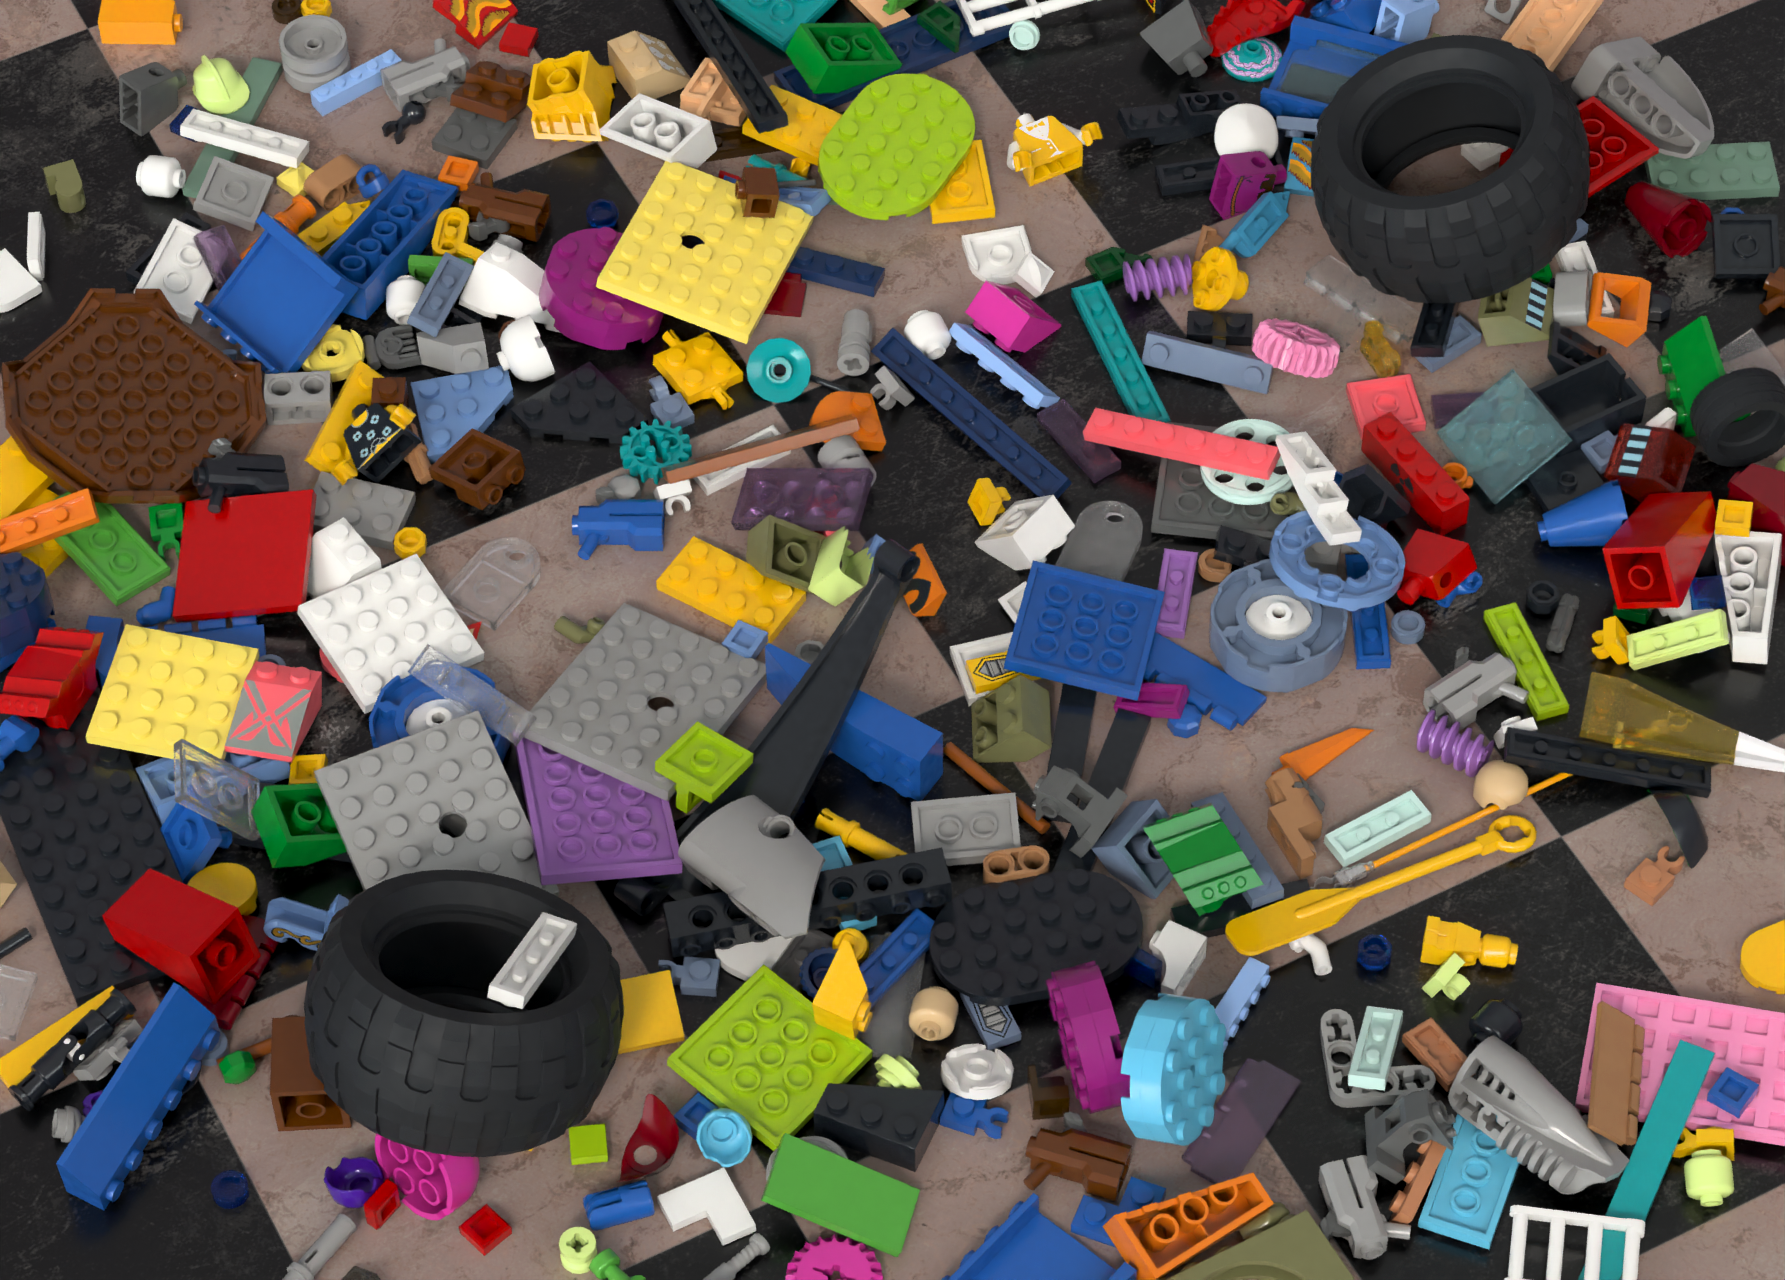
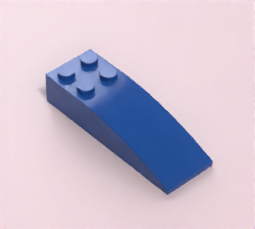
[322,170,458,320]
[765,643,943,801]

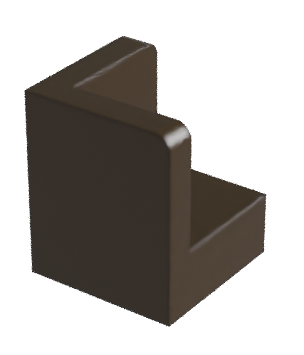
[1027,1064,1070,1120]

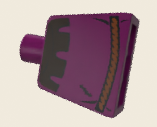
[1209,151,1287,220]

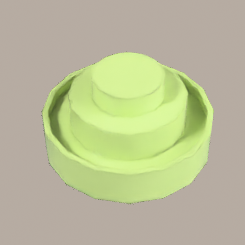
[874,1054,923,1090]

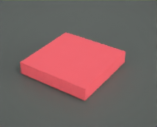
[1346,374,1426,440]

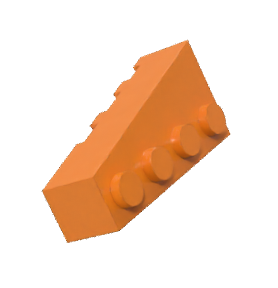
[1102,1173,1274,1280]

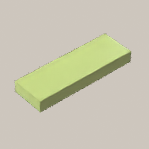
[1627,609,1729,670]

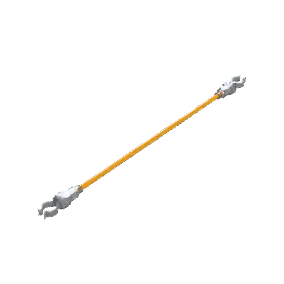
[1310,709,1693,890]

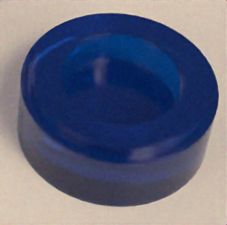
[211,1170,249,1209]

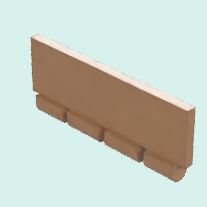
[1587,1001,1645,1146]

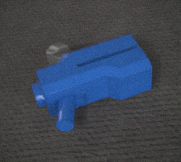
[572,487,665,560]

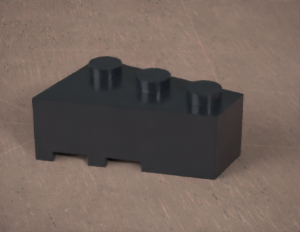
[813,1083,944,1172]

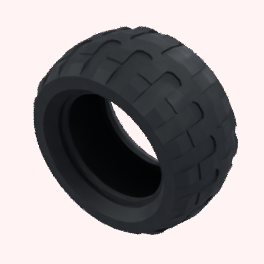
[1311,35,1590,304]
[304,869,624,1157]

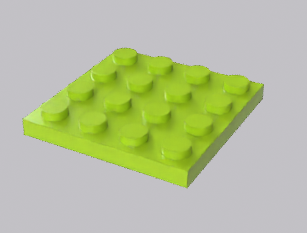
[667,964,873,1151]

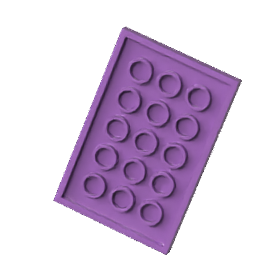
[513,725,683,885]

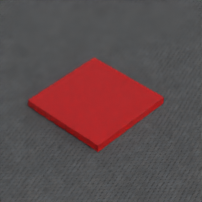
[172,489,317,622]

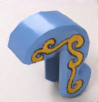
[263,894,349,951]

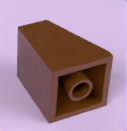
[270,1015,352,1131]

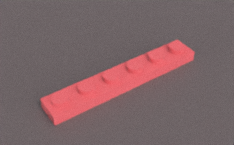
[1083,408,1281,480]

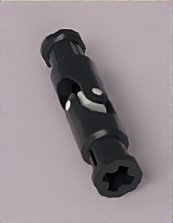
[8,988,136,1111]

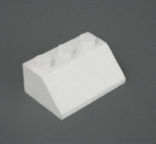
[599,93,717,168]

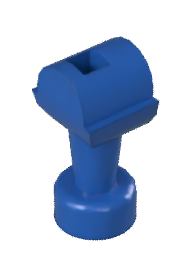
[0,715,39,772]

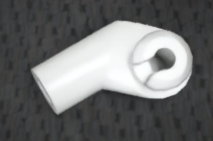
[1289,933,1332,975]

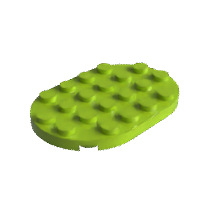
[818,74,975,220]

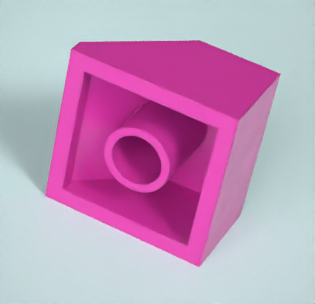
[965,280,1061,353]

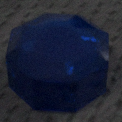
[586,198,618,228]
[1357,934,1392,971]

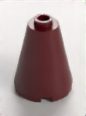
[1625,181,1712,258]

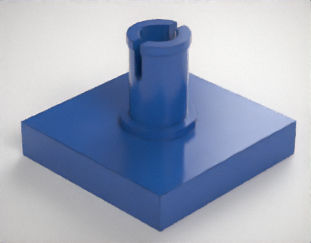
[160,785,232,885]

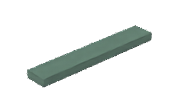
[182,57,283,198]

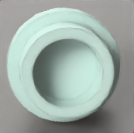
[1009,20,1040,50]

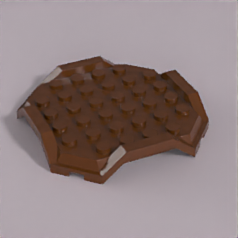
[1,288,266,504]

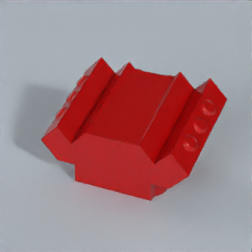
[0,627,104,730]

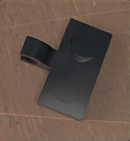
[1186,311,1252,349]
[1213,525,1271,569]

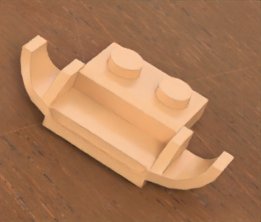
[680,57,747,127]

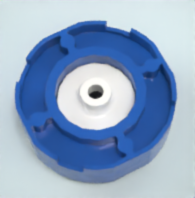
[369,662,511,764]

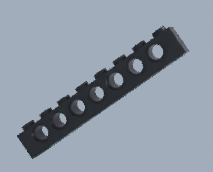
[663,847,952,958]

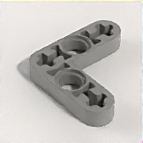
[1320,1009,1436,1108]

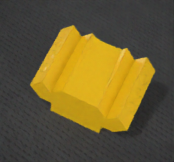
[527,51,617,143]

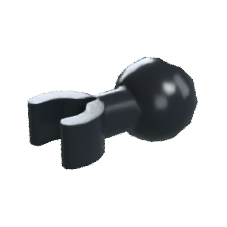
[382,101,426,144]

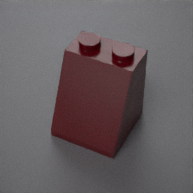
[1726,463,1785,567]

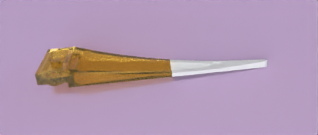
[1579,672,1785,772]

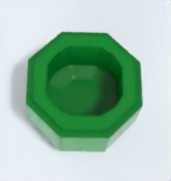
[219,1050,257,1085]

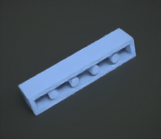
[310,49,402,116]
[1215,957,1271,1053]

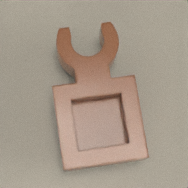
[1624,846,1684,906]

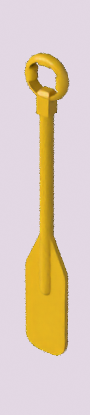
[1225,815,1537,956]

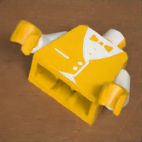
[1007,114,1103,186]

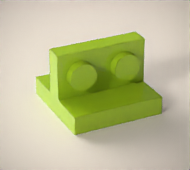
[655,721,754,814]

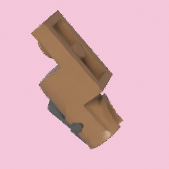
[1264,768,1325,880]

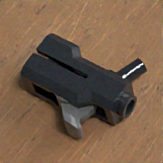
[192,438,289,513]

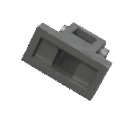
[1032,765,1128,858]
[1365,1089,1457,1184]

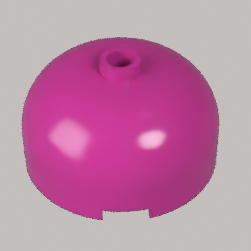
[375,1134,480,1220]

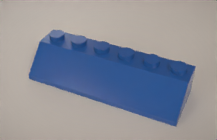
[56,983,220,1211]

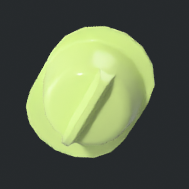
[192,55,250,115]

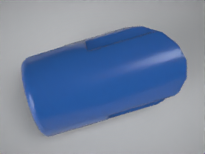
[583,1180,655,1231]

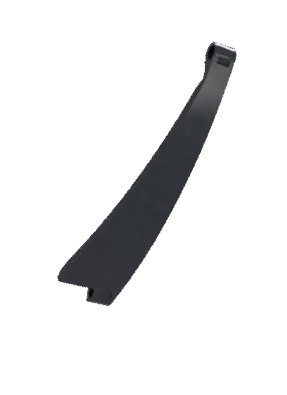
[613,539,921,926]

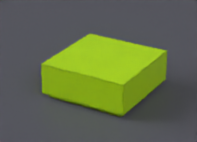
[569,1124,608,1165]

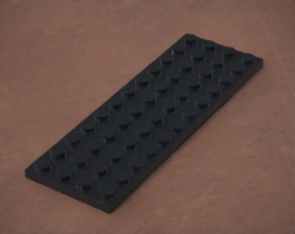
[0,662,183,1007]

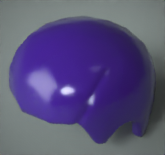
[324,1157,384,1209]

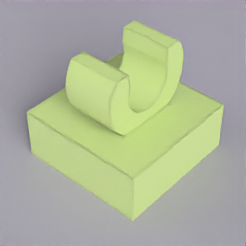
[1421,953,1470,1001]

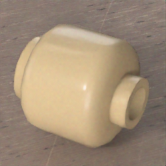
[909,986,959,1041]

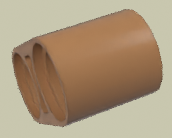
[303,154,370,211]
[983,845,1049,885]

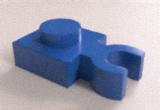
[940,1092,1009,1139]

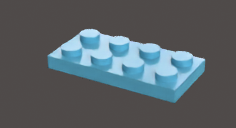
[1418,1106,1520,1250]

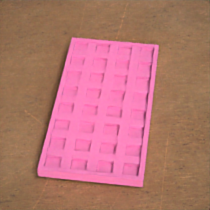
[1575,983,1785,1146]

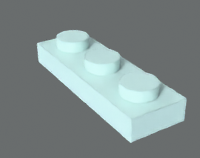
[1324,790,1432,868]
[1348,1006,1403,1091]

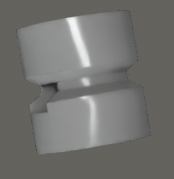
[818,435,877,498]

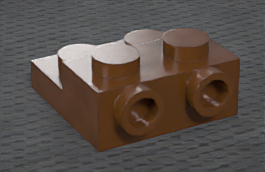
[450,61,531,123]
[428,428,526,510]

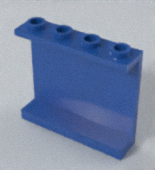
[941,1193,1137,1280]

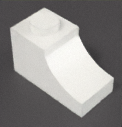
[1149,920,1207,996]

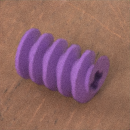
[1122,254,1192,301]
[1417,709,1494,777]

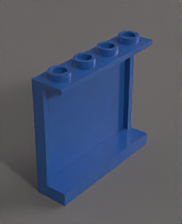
[194,211,359,374]

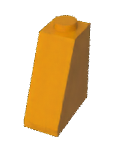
[98,0,183,45]

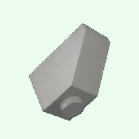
[416,322,489,374]

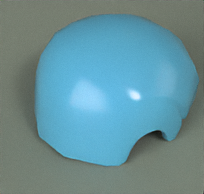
[696,1108,753,1167]

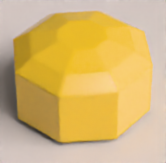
[301,0,332,17]
[394,527,427,559]

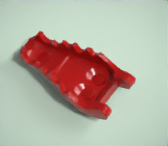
[1207,0,1306,57]

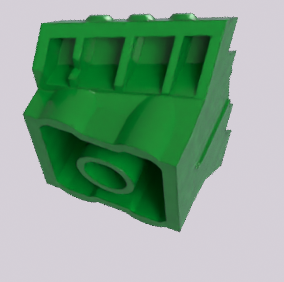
[1142,803,1264,917]

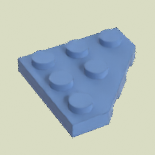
[411,366,514,464]

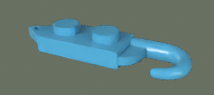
[1219,191,1290,258]

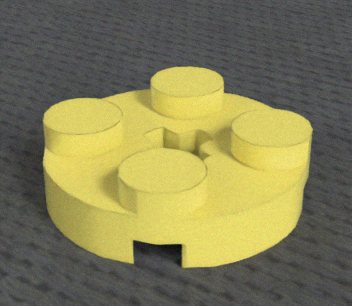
[301,324,365,382]

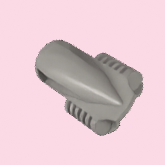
[1448,1036,1630,1194]

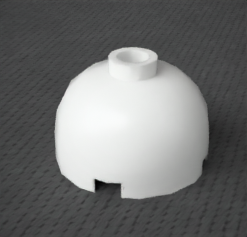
[496,315,555,382]

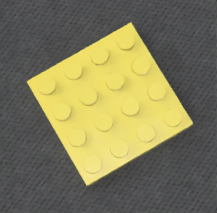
[86,624,259,768]

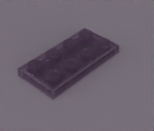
[731,468,873,531]

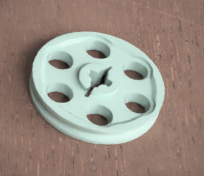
[1200,419,1293,505]

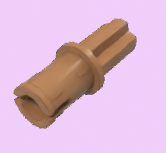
[404,423,433,484]

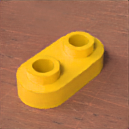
[431,207,470,257]

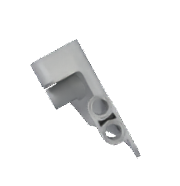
[678,795,825,939]

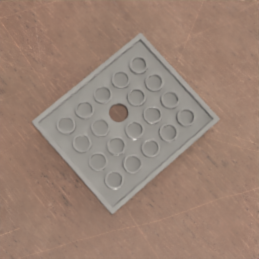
[518,603,766,801]
[314,710,559,896]

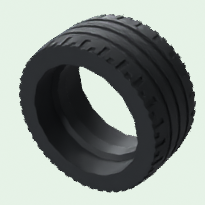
[1690,367,1785,467]

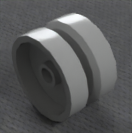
[278,14,351,93]

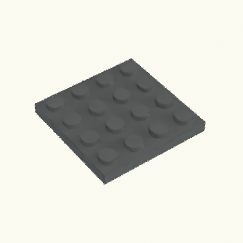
[1151,422,1292,540]

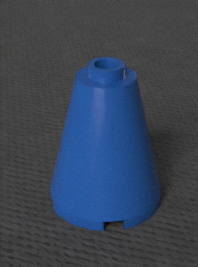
[1537,479,1628,547]

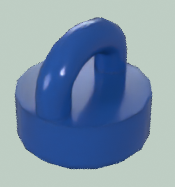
[356,164,390,199]

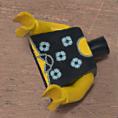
[331,403,422,486]

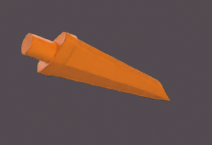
[1271,728,1374,781]

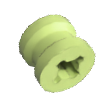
[559,1227,598,1274]

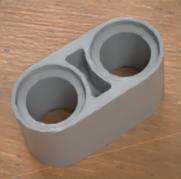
[1553,270,1592,327]

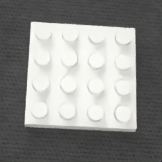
[297,554,485,714]

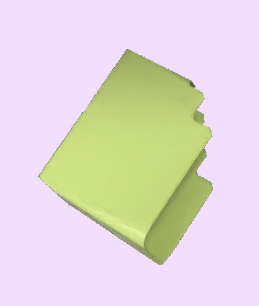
[808,526,874,607]

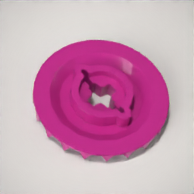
[785,1233,883,1280]

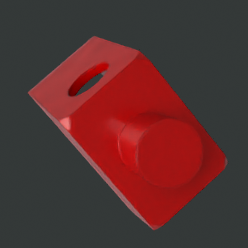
[1397,529,1477,605]

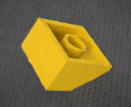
[812,939,873,1040]

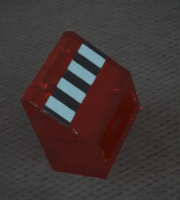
[1604,423,1696,503]

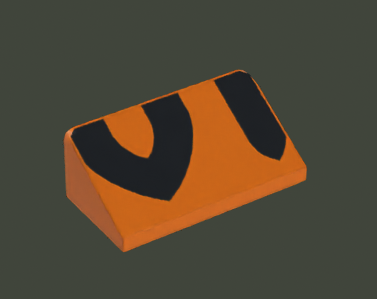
[903,544,947,617]

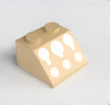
[607,30,691,99]

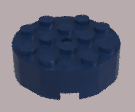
[0,552,55,658]

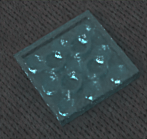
[1437,369,1572,504]

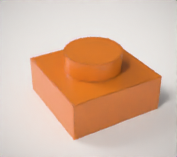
[438,155,479,191]

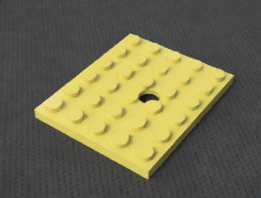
[596,161,814,344]

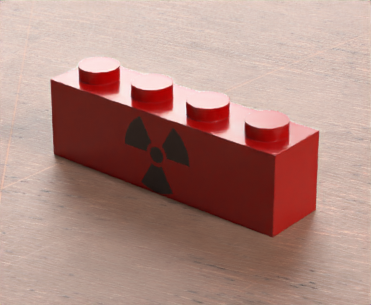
[1361,412,1470,536]

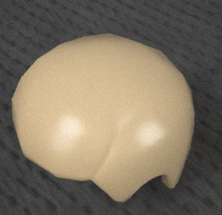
[1473,760,1528,810]

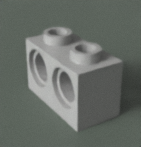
[264,371,333,425]

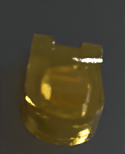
[1360,320,1401,378]

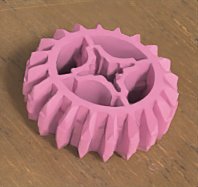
[1252,318,1340,378]

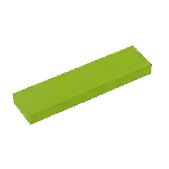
[1483,602,1569,721]

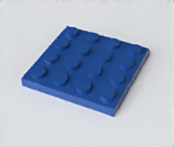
[1004,560,1165,701]

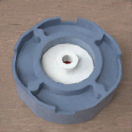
[1209,559,1348,693]

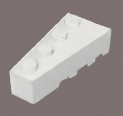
[1713,530,1782,664]

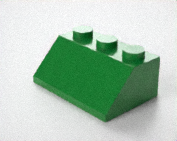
[1657,316,1726,437]

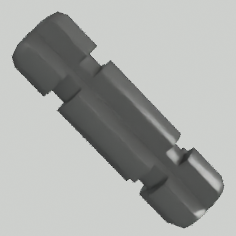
[1546,593,1580,653]

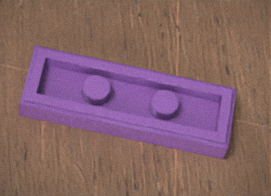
[1155,548,1198,639]

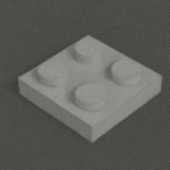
[193,156,274,231]

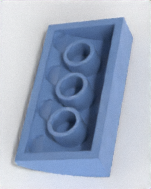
[135,752,290,825]

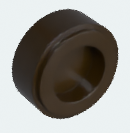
[272,0,303,24]

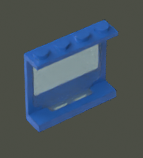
[1260,15,1408,119]

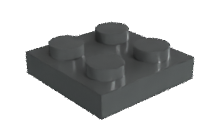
[432,107,518,169]

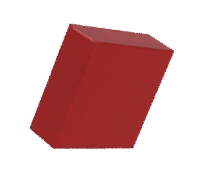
[499,22,539,57]
[363,1179,401,1230]
[459,1204,512,1256]

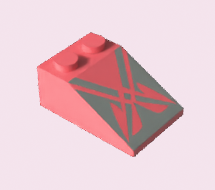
[225,661,322,763]

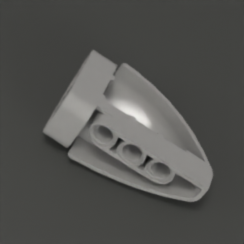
[1571,37,1714,159]

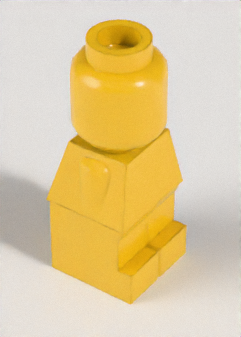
[1420,916,1518,968]

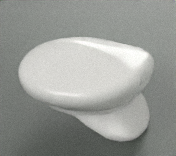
[1214,103,1278,160]

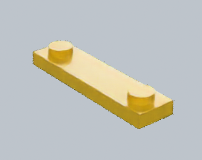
[304,360,385,473]

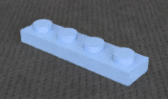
[949,322,1060,409]

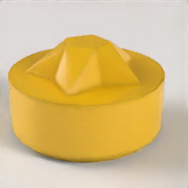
[832,928,869,964]

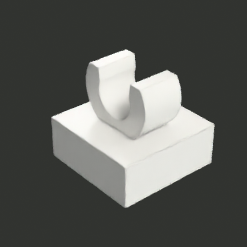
[653,479,692,517]

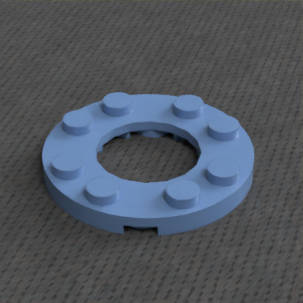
[1269,510,1405,611]

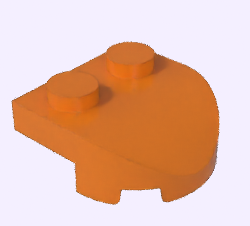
[809,391,886,451]

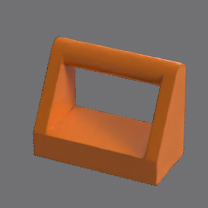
[1587,272,1651,347]

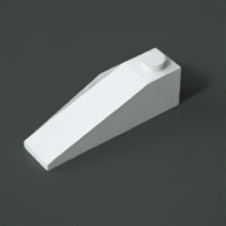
[459,242,561,333]

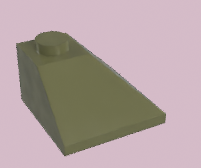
[746,515,826,596]

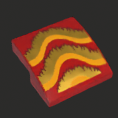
[432,0,518,50]

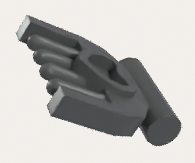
[362,324,421,370]

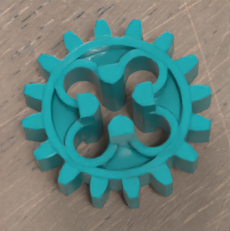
[620,419,692,484]

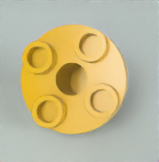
[1191,247,1249,312]

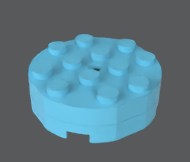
[1121,993,1226,1146]

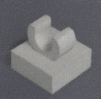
[870,366,915,410]

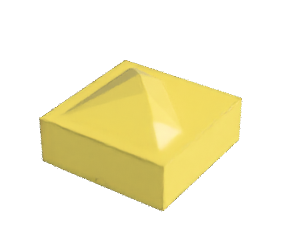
[276,162,314,197]

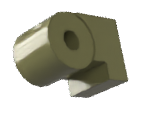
[43,159,86,213]

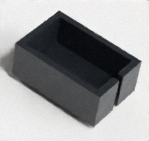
[1523,353,1646,457]

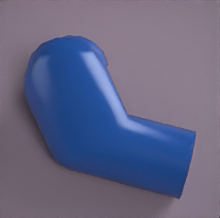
[136,586,176,626]

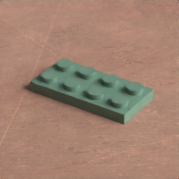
[1644,141,1780,200]

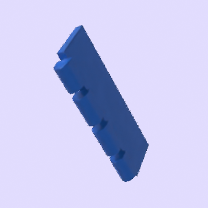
[144,615,266,657]
[1143,632,1267,731]

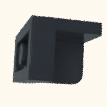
[1339,464,1411,530]

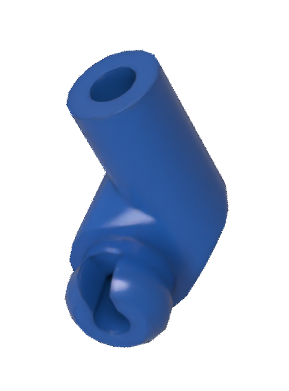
[1435,571,1483,608]

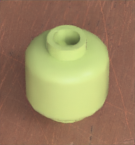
[1684,1149,1734,1207]

